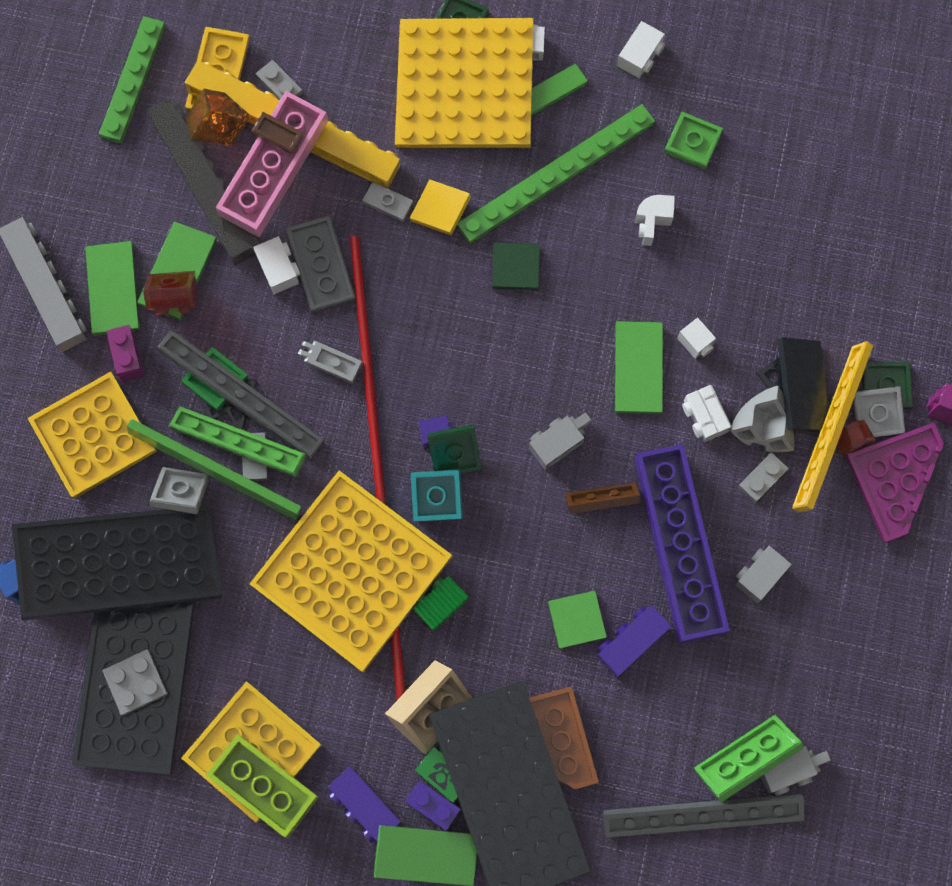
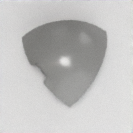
[731,386,794,452]

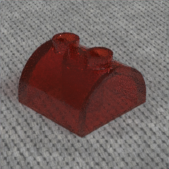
[143,271,197,315]

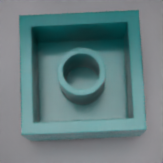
[411,470,463,521]

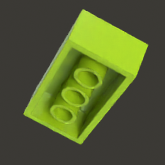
[206,734,319,838]

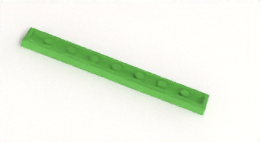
[127,419,301,520]

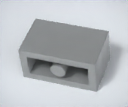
[735,546,791,604]

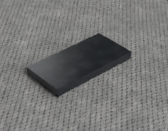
[778,337,829,432]

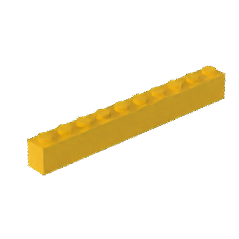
[185,60,400,189]

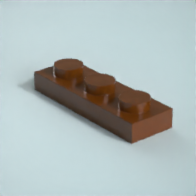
[565,482,640,514]

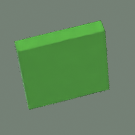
[664,112,723,170]
[548,591,607,649]

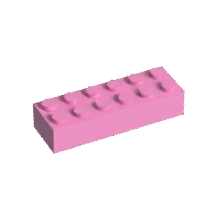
[216,91,328,237]

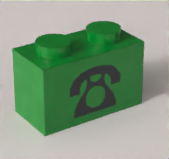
[415,747,458,803]

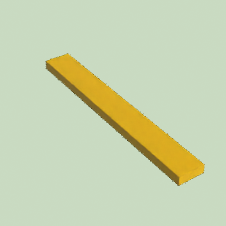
[792,341,873,512]

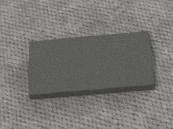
[286,215,356,314]

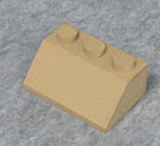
[385,661,472,754]

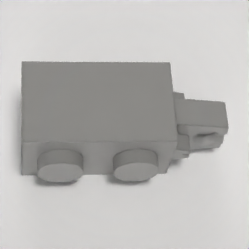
[529,413,591,470]
[761,746,831,796]

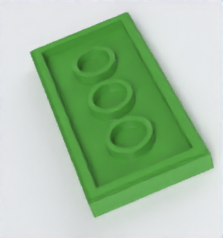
[137,222,217,321]
[85,241,140,336]
[615,321,663,414]
[694,715,804,802]
[373,825,477,886]

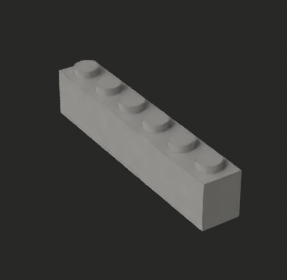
[0,217,87,352]

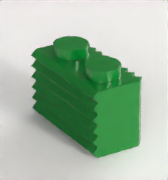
[413,576,469,632]

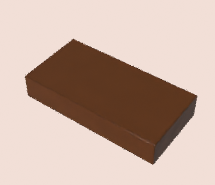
[251,112,304,155]

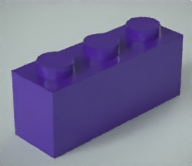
[597,605,671,679]
[328,766,402,843]

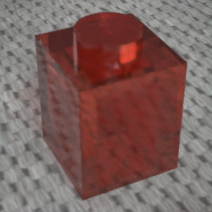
[836,420,876,456]

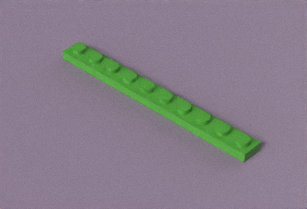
[457,104,655,244]

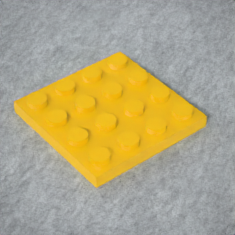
[28,372,157,499]
[181,681,321,823]

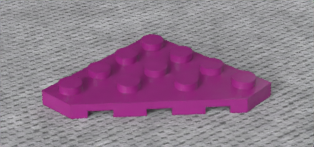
[845,423,944,544]

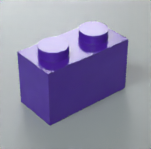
[405,781,461,831]

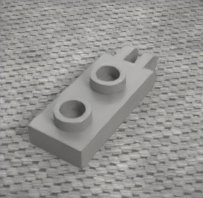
[297,341,362,384]

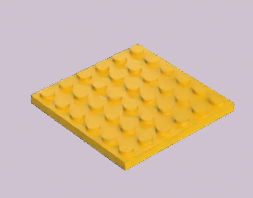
[395,18,534,148]
[250,471,453,673]

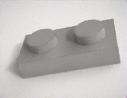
[256,60,303,100]
[738,453,789,503]

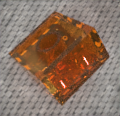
[186,88,250,146]

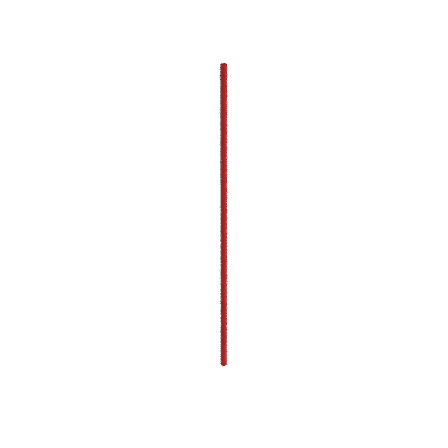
[350,236,406,700]

